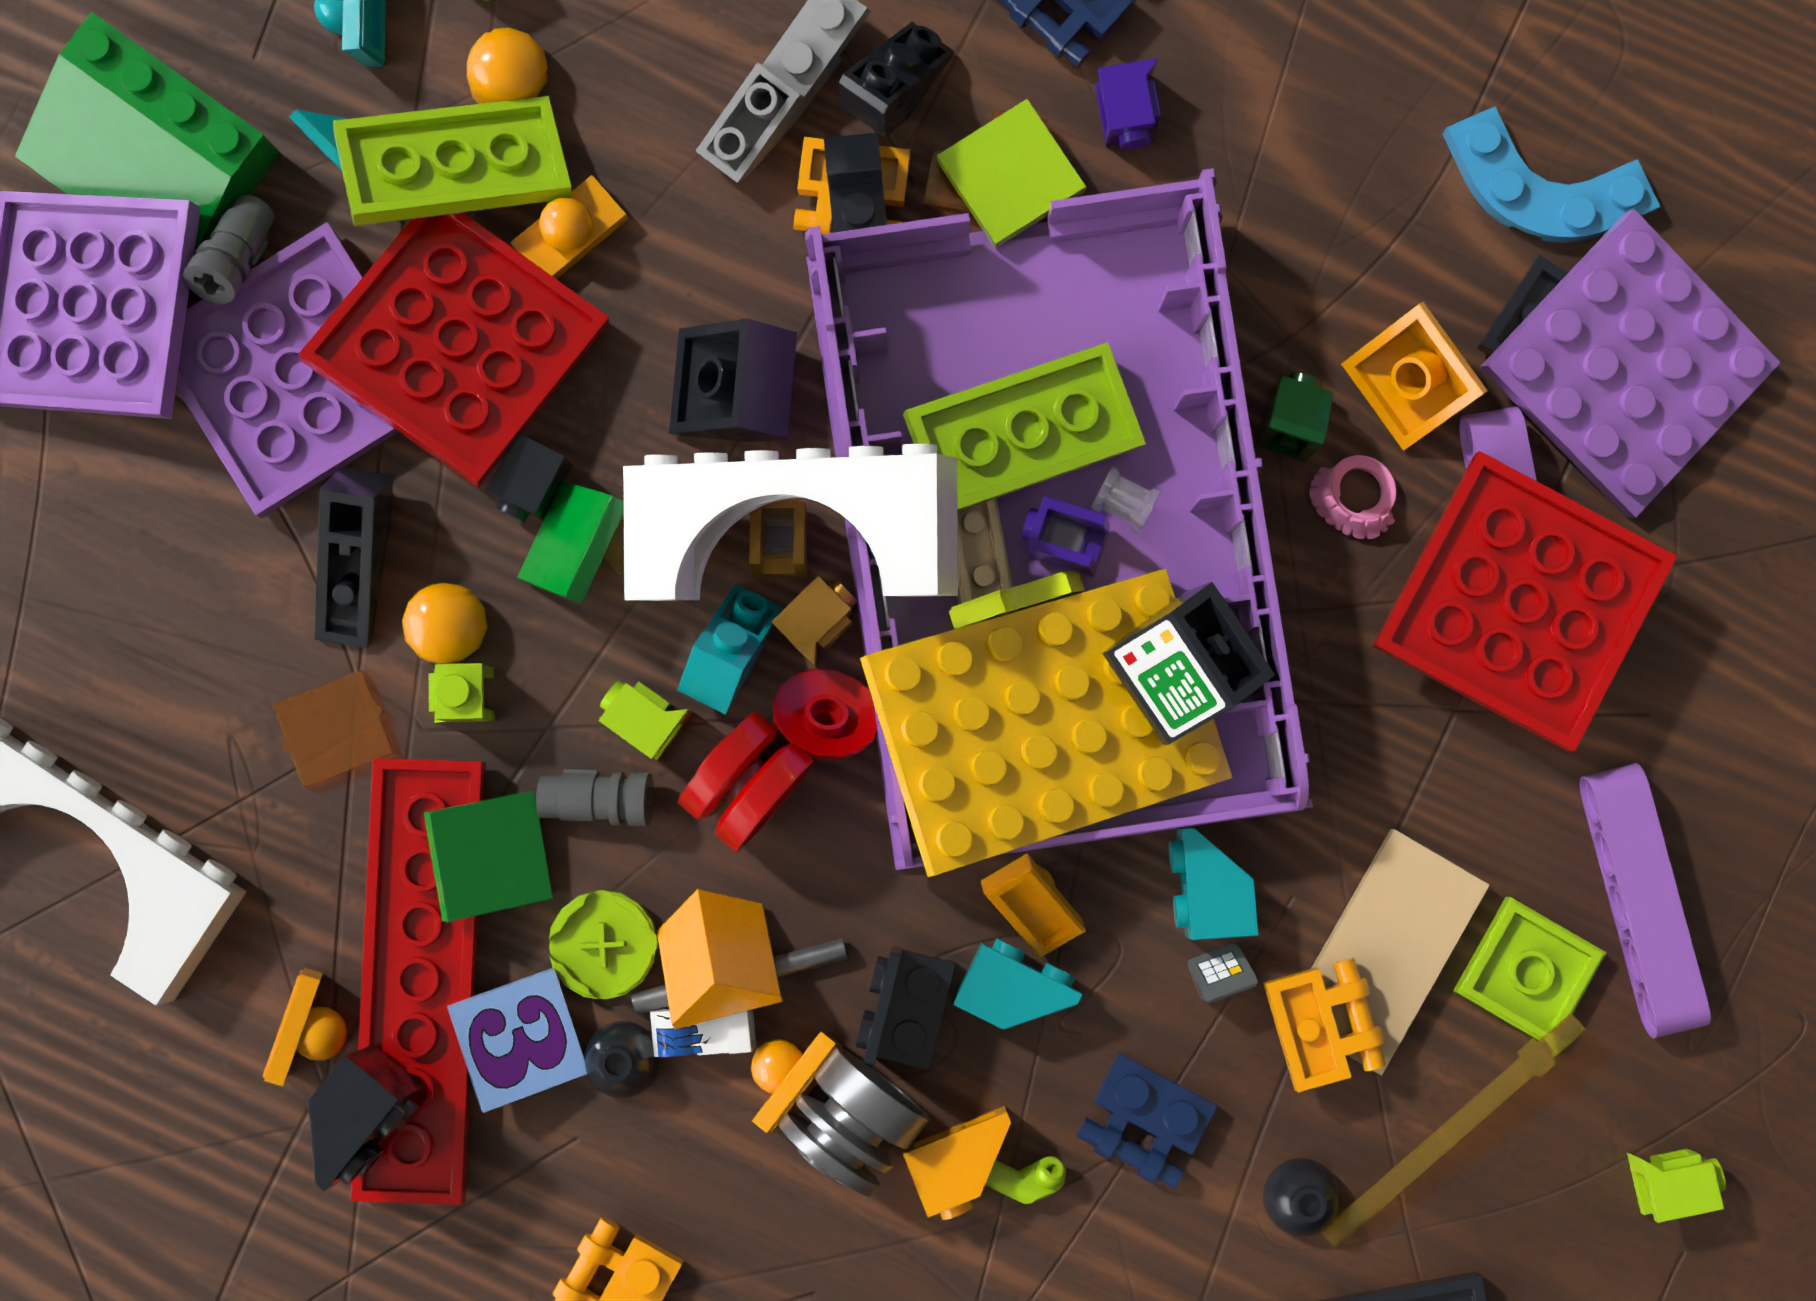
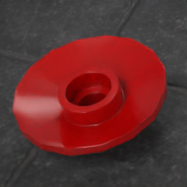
[773,669,878,760]

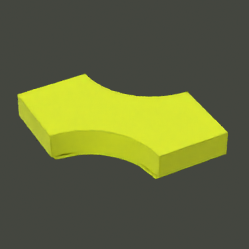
[949,571,1085,629]

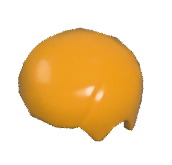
[467,27,548,104]
[402,583,487,664]

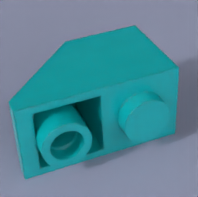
[677,584,783,715]
[1169,828,1258,940]
[952,938,1082,1030]

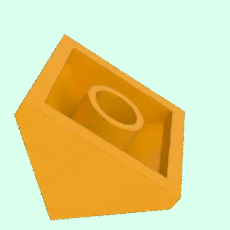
[1341,302,1488,451]
[657,889,783,1030]

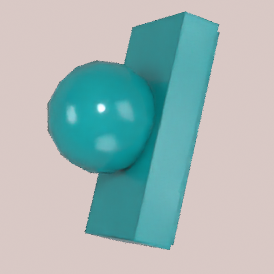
[314,0,386,68]

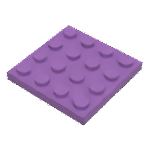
[0,191,201,419]
[1480,209,1781,518]
[176,222,399,518]

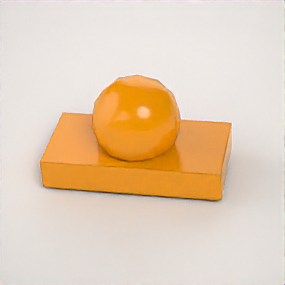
[510,175,628,279]
[981,853,1086,958]
[262,967,347,1087]
[751,1032,843,1134]

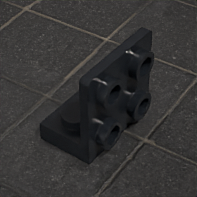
[855,946,956,1071]

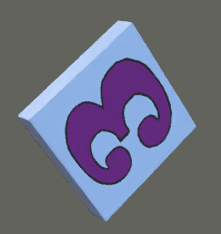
[447,968,587,1113]

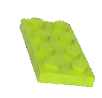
[333,96,571,226]
[903,342,1146,512]

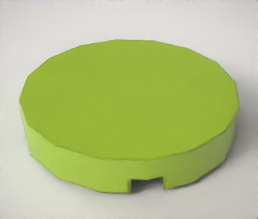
[549,890,659,999]

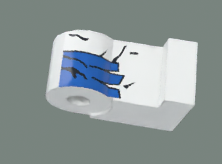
[650,1008,756,1057]

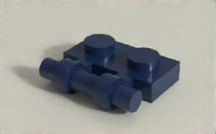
[998,0,1136,68]
[1076,1052,1217,1189]

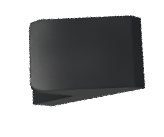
[824,132,887,233]

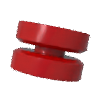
[677,711,815,853]

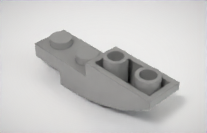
[696,0,871,184]

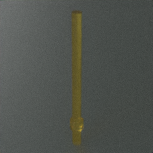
[1322,1013,1586,1249]

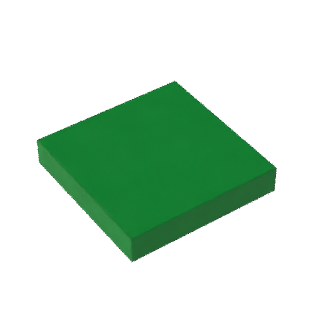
[517,481,624,604]
[423,791,553,922]

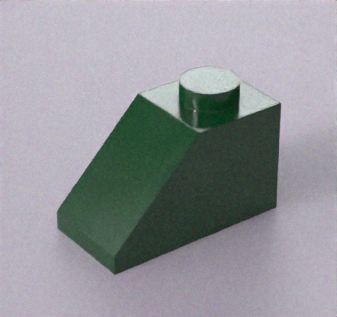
[1254,373,1333,462]

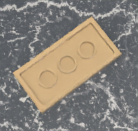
[1311,829,1489,1076]

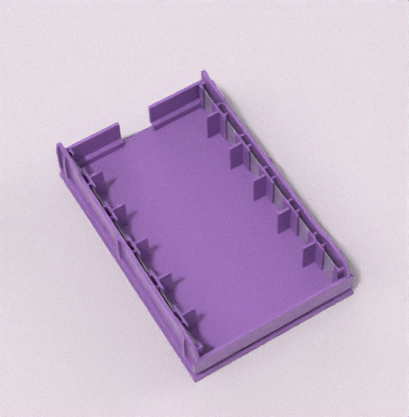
[804,168,1313,870]

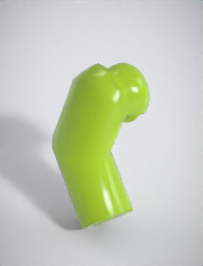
[985,1156,1066,1204]

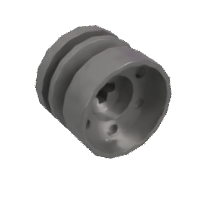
[779,1047,930,1197]

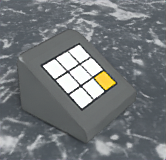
[1187,944,1258,1004]

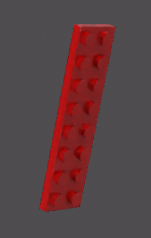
[350,758,486,1205]

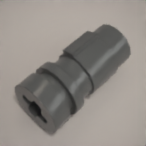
[183,194,275,305]
[536,769,654,827]

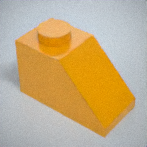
[903,1106,1011,1220]

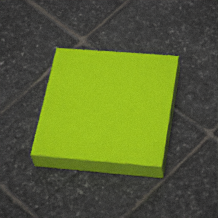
[937,99,1086,249]
[1453,897,1607,1048]

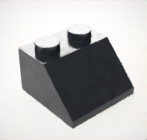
[669,318,797,442]

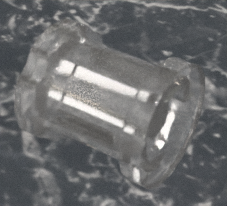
[1091,467,1161,534]

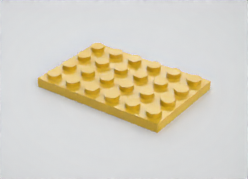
[860,569,1233,877]

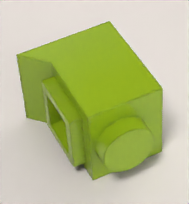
[429,663,495,723]
[598,680,693,761]
[1627,1149,1726,1223]

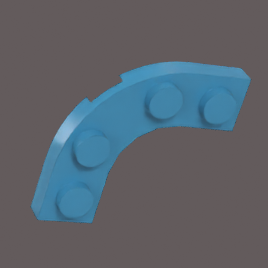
[1442,106,1660,243]

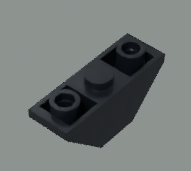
[839,22,955,137]

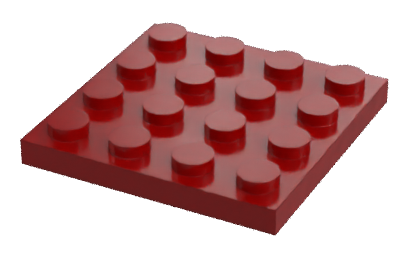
[299,212,609,488]
[1372,451,1677,752]

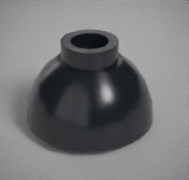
[584,1021,660,1098]
[1263,1158,1341,1237]

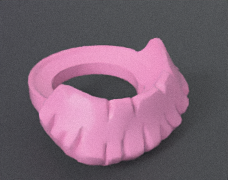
[1309,455,1396,539]

